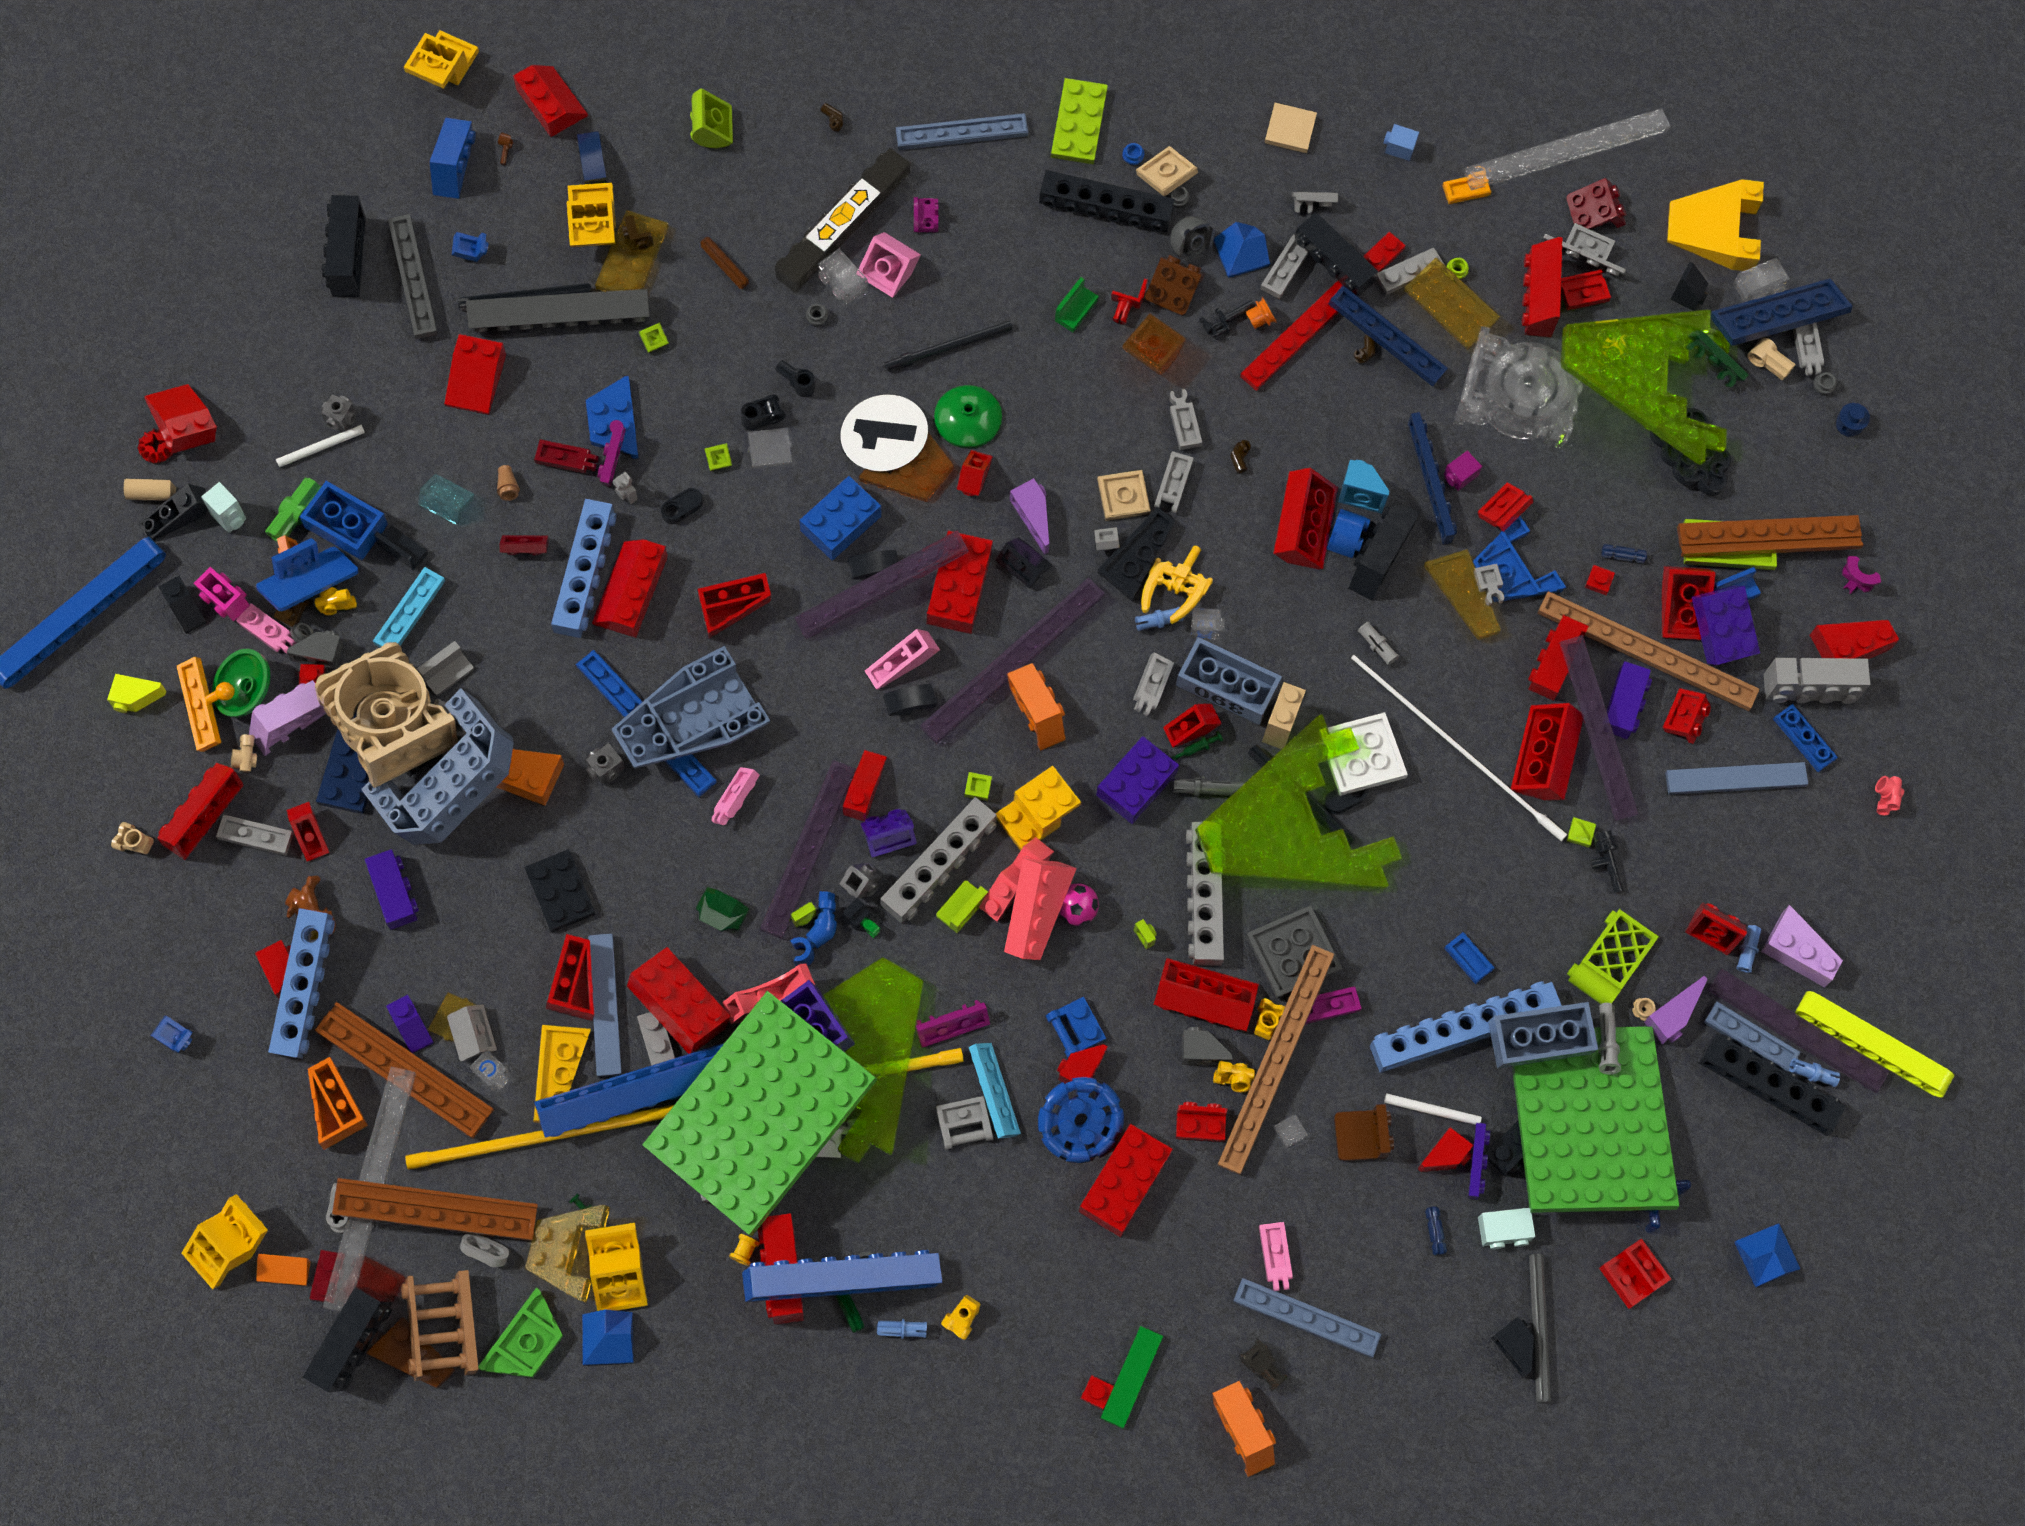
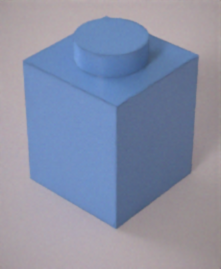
[1383,124,1419,161]

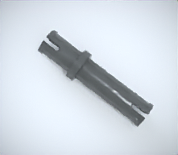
[1172,777,1244,797]

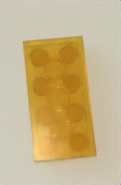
[595,210,669,291]
[1404,258,1500,350]

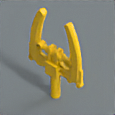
[1141,546,1213,624]

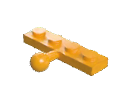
[177,657,235,752]

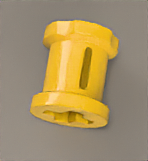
[729,1234,760,1266]

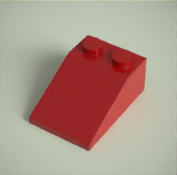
[444,334,506,415]
[145,384,217,454]
[1662,566,1715,640]
[1685,902,1747,955]

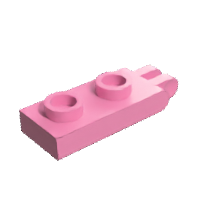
[236,603,296,654]
[712,767,760,825]
[1259,1222,1293,1291]

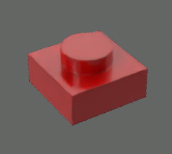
[1585,565,1615,595]
[299,664,326,684]
[1081,1375,1114,1410]

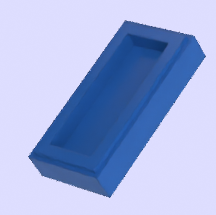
[1444,932,1494,984]

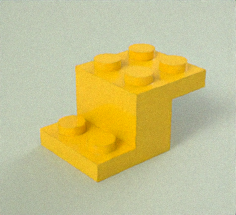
[404,30,479,89]
[567,183,616,247]
[995,766,1081,851]
[181,1194,268,1289]
[585,1223,648,1311]

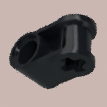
[741,394,786,430]

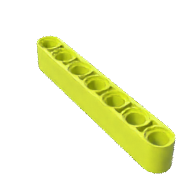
[1795,991,1954,1098]

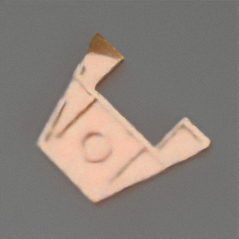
[859,432,954,502]

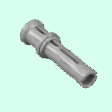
[1598,1003,1621,1075]

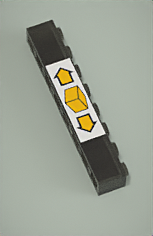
[775,148,910,293]

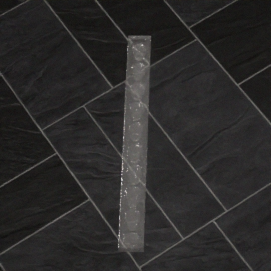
[1463,108,1670,191]
[323,1067,416,1312]

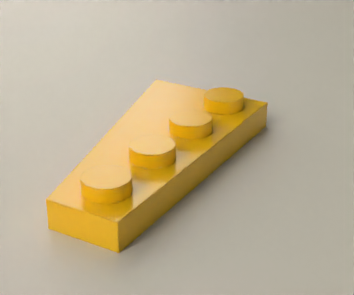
[533,1025,591,1123]

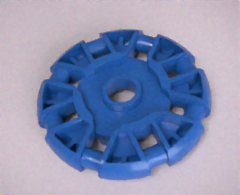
[1038,1077,1124,1163]

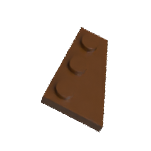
[366,1317,456,1389]

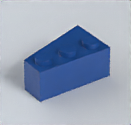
[430,118,476,199]

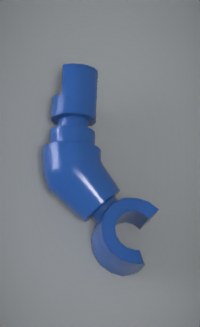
[790,891,837,966]

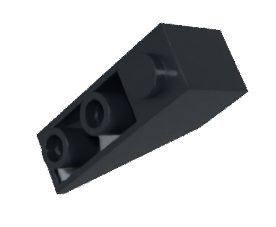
[139,483,209,541]

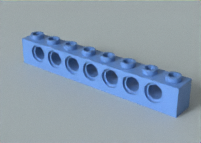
[1370,981,1562,1073]

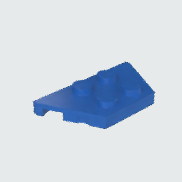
[586,376,639,459]

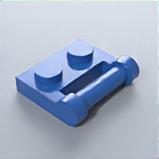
[1045,997,1106,1058]

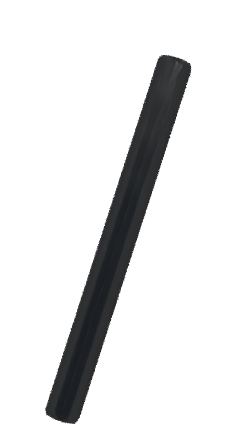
[458,283,592,311]
[1248,745,1355,848]

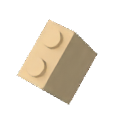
[1262,682,1306,750]

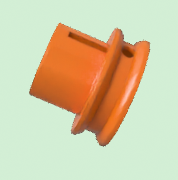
[1246,297,1276,329]

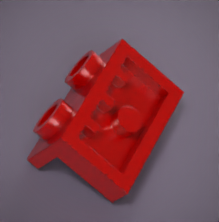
[1663,688,1711,744]
[1176,1102,1227,1142]

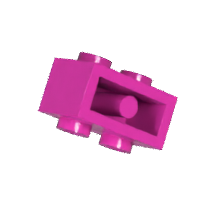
[194,567,250,622]

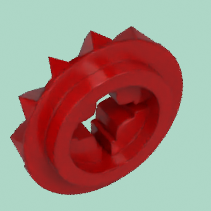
[137,428,172,463]

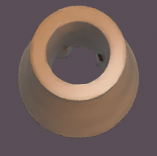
[497,465,520,501]

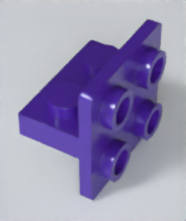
[860,809,917,857]

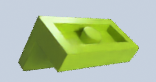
[936,881,988,933]

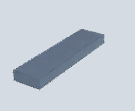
[1704,1002,1801,1071]

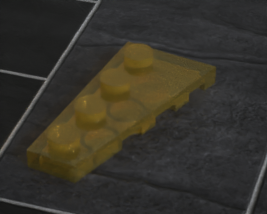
[1424,549,1501,640]

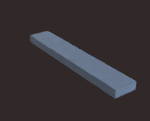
[896,113,1028,150]
[1665,762,1808,795]
[588,934,622,1078]
[1233,1278,1381,1358]

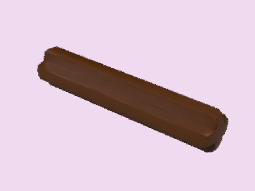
[700,237,749,289]

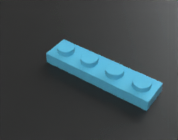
[373,567,445,648]
[969,1043,1021,1139]

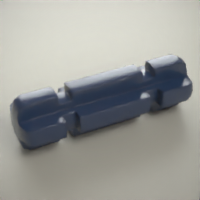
[1601,544,1647,564]
[1425,1207,1447,1256]

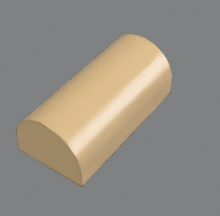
[124,479,176,501]

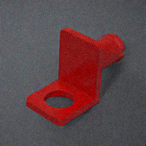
[1111,278,1148,325]

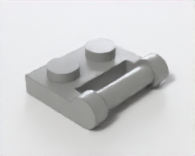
[936,1096,993,1150]

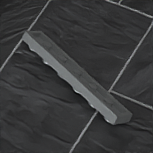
[388,214,438,339]

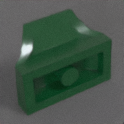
[696,887,750,932]

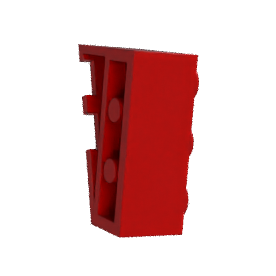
[698,573,771,639]
[1528,615,1589,701]
[1810,620,1899,659]
[546,934,594,1021]

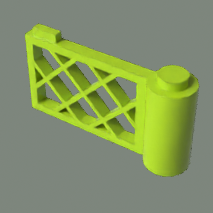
[1567,909,1659,1004]

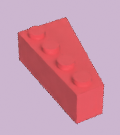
[1004,858,1077,960]

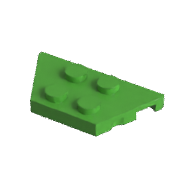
[478,1288,563,1378]

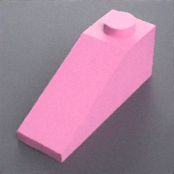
[865,629,940,690]

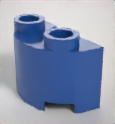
[1326,509,1371,558]

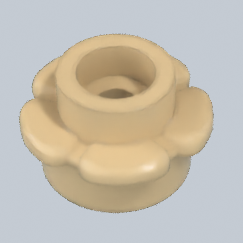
[1632,998,1656,1021]

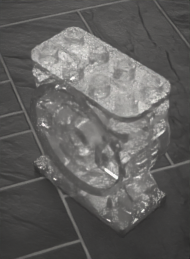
[1454,326,1588,448]

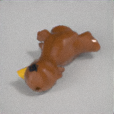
[285,876,336,940]

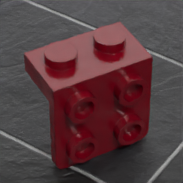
[1566,178,1626,230]

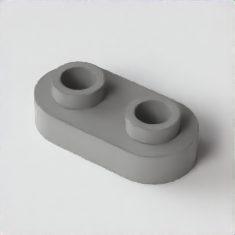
[460,1233,509,1267]

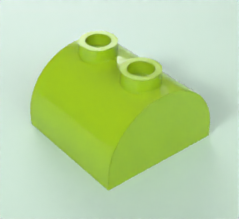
[690,88,733,148]

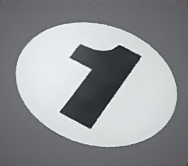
[841,395,928,471]

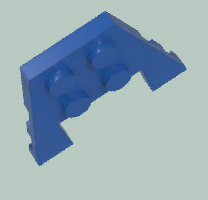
[1471,516,1566,602]

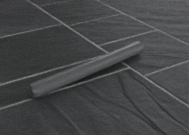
[1529,1254,1551,1403]

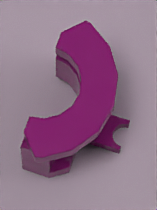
[914,197,938,232]
[1842,556,1881,594]

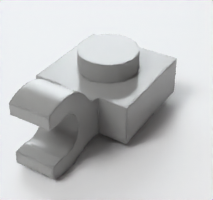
[613,472,638,505]

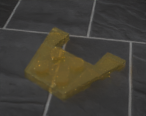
[525,1205,610,1303]

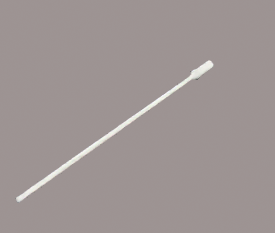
[1351,655,1567,841]

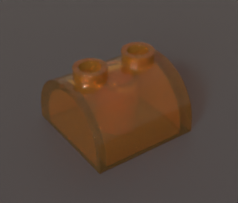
[1122,314,1186,375]

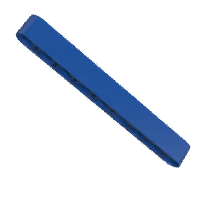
[0,537,166,689]

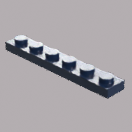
[1328,285,1448,387]
[1408,412,1457,545]

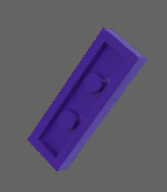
[1468,1123,1490,1200]

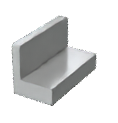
[417,641,474,696]
[447,1004,497,1061]

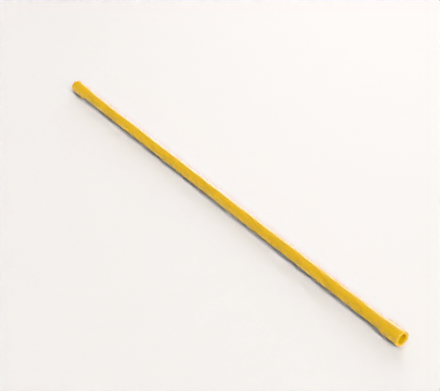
[405,1048,964,1170]

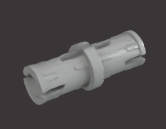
[1358,622,1399,665]

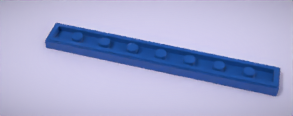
[576,650,717,797]

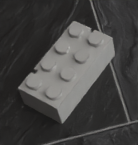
[1763,658,1870,704]

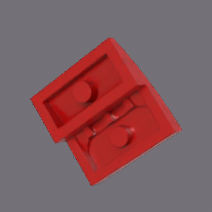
[1599,1238,1671,1309]

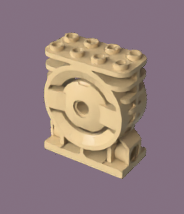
[315,642,458,788]

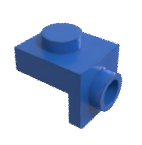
[452,232,488,262]
[150,1016,193,1052]

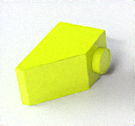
[107,674,166,713]

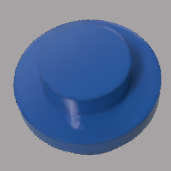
[1122,143,1144,165]

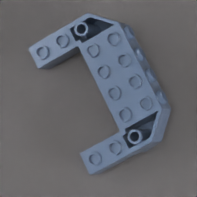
[361,688,514,845]

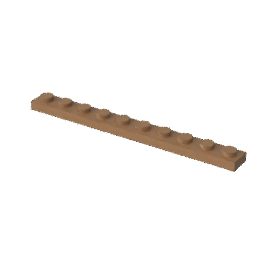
[1537,591,1759,711]
[1218,945,1334,1175]

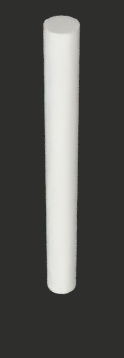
[276,425,365,468]
[1384,1093,1481,1125]

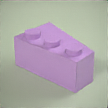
[249,680,326,756]
[1761,905,1843,988]

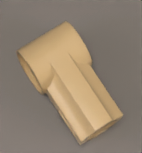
[1748,338,1796,381]

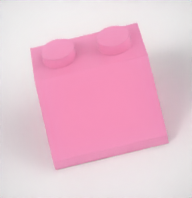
[856,232,921,298]

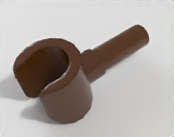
[498,133,513,165]

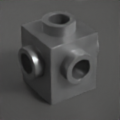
[321,394,357,432]
[586,743,625,784]
[840,863,882,898]

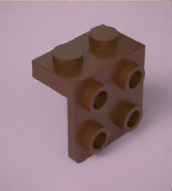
[1145,255,1205,315]
[1334,1104,1394,1161]

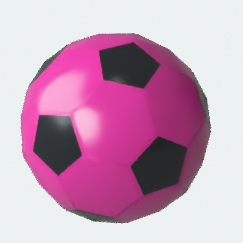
[1059,883,1099,926]

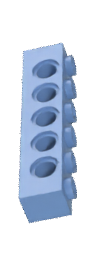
[551,499,617,638]
[268,908,335,1059]

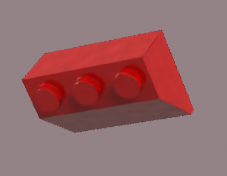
[513,65,588,137]

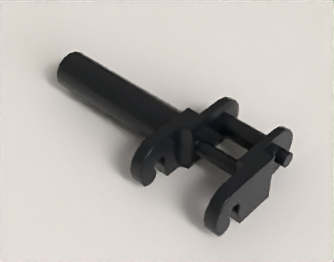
[1199,300,1255,340]

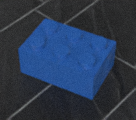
[799,476,881,561]
[300,481,388,560]

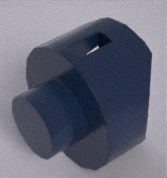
[1836,403,1870,437]

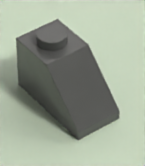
[287,631,344,670]
[1182,1027,1232,1065]

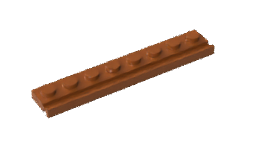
[1677,515,1863,557]
[315,1002,494,1139]
[332,1178,538,1241]

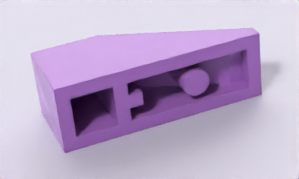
[1010,478,1049,555]
[1644,976,1707,1045]

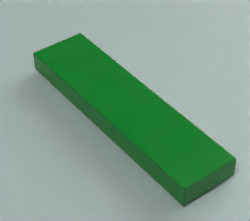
[1100,1326,1163,1429]

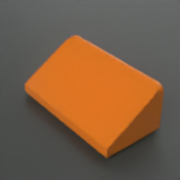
[256,1254,311,1286]

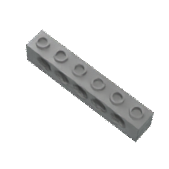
[880,797,997,923]
[1186,822,1224,966]

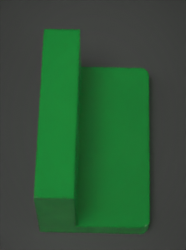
[1055,277,1099,332]

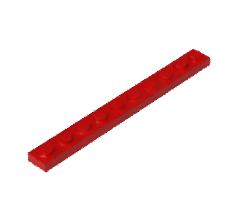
[1240,232,1406,391]

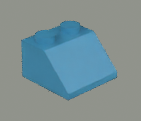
[1338,460,1389,514]

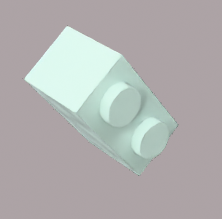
[201,482,246,533]
[1478,1208,1535,1249]

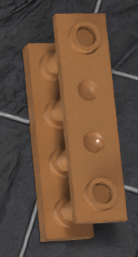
[401,1270,478,1381]

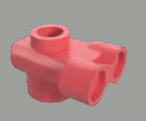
[1875,776,1904,816]

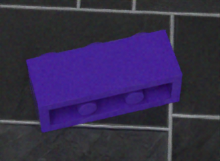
[1601,661,1652,739]
[365,849,419,930]

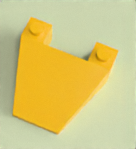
[1667,179,1764,272]

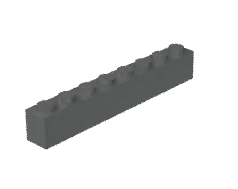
[466,289,650,332]

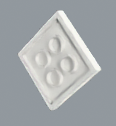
[1318,712,1408,796]

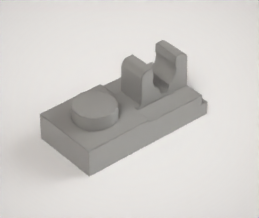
[1292,192,1338,213]

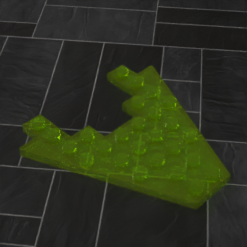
[1561,310,1730,465]
[1195,714,1402,889]
[823,957,924,1164]

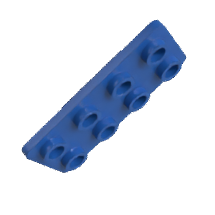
[256,538,358,611]

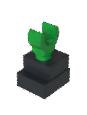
[842,898,880,938]

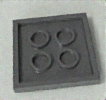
[1246,905,1342,999]

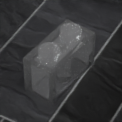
[818,248,868,304]
[1733,258,1790,302]

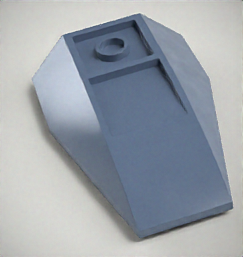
[611,646,770,769]

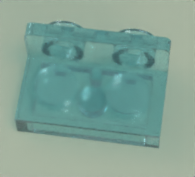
[418,474,474,524]

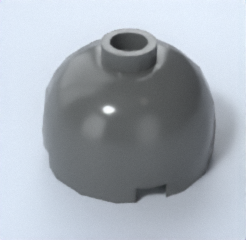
[1170,216,1214,262]

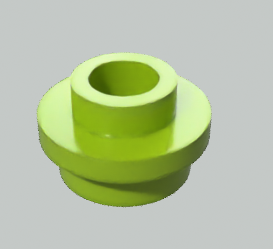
[1446,258,1469,279]

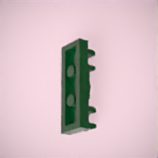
[1686,330,1749,387]

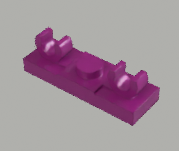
[916,1000,990,1048]

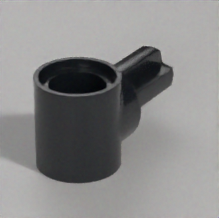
[775,360,815,397]

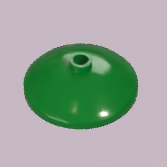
[934,385,1002,449]
[212,649,270,718]

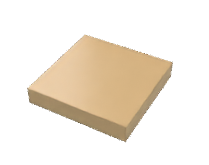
[1265,103,1317,153]
[1136,146,1198,196]
[1097,470,1151,521]

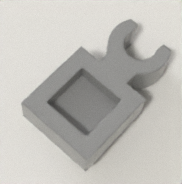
[1473,564,1504,606]

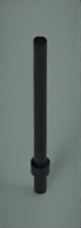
[884,321,1012,371]

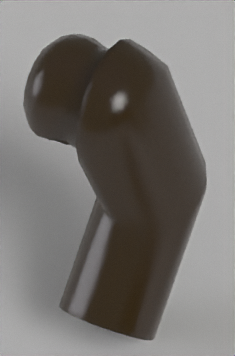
[820,103,844,131]
[1353,335,1376,363]
[1230,440,1251,474]

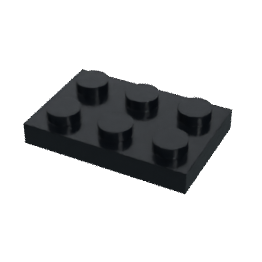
[524,849,596,933]

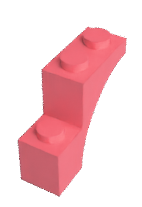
[979,837,1054,922]
[722,964,815,1024]

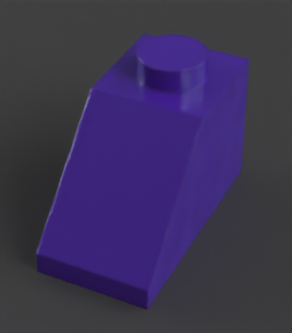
[386,994,434,1054]

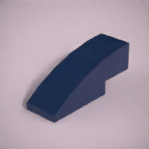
[577,131,607,184]

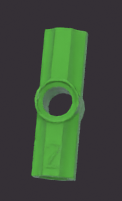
[265,477,321,542]

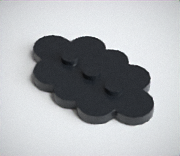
[1650,398,1731,496]

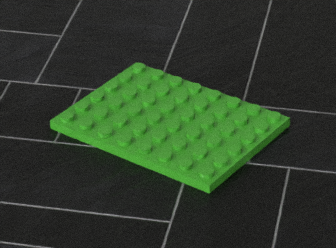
[642,991,878,1236]
[1512,1026,1679,1213]

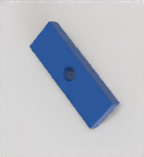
[1773,704,1838,772]

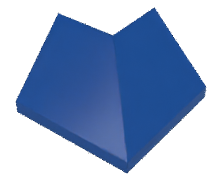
[1213,222,1270,278]
[1734,1224,1800,1287]
[582,1309,634,1365]

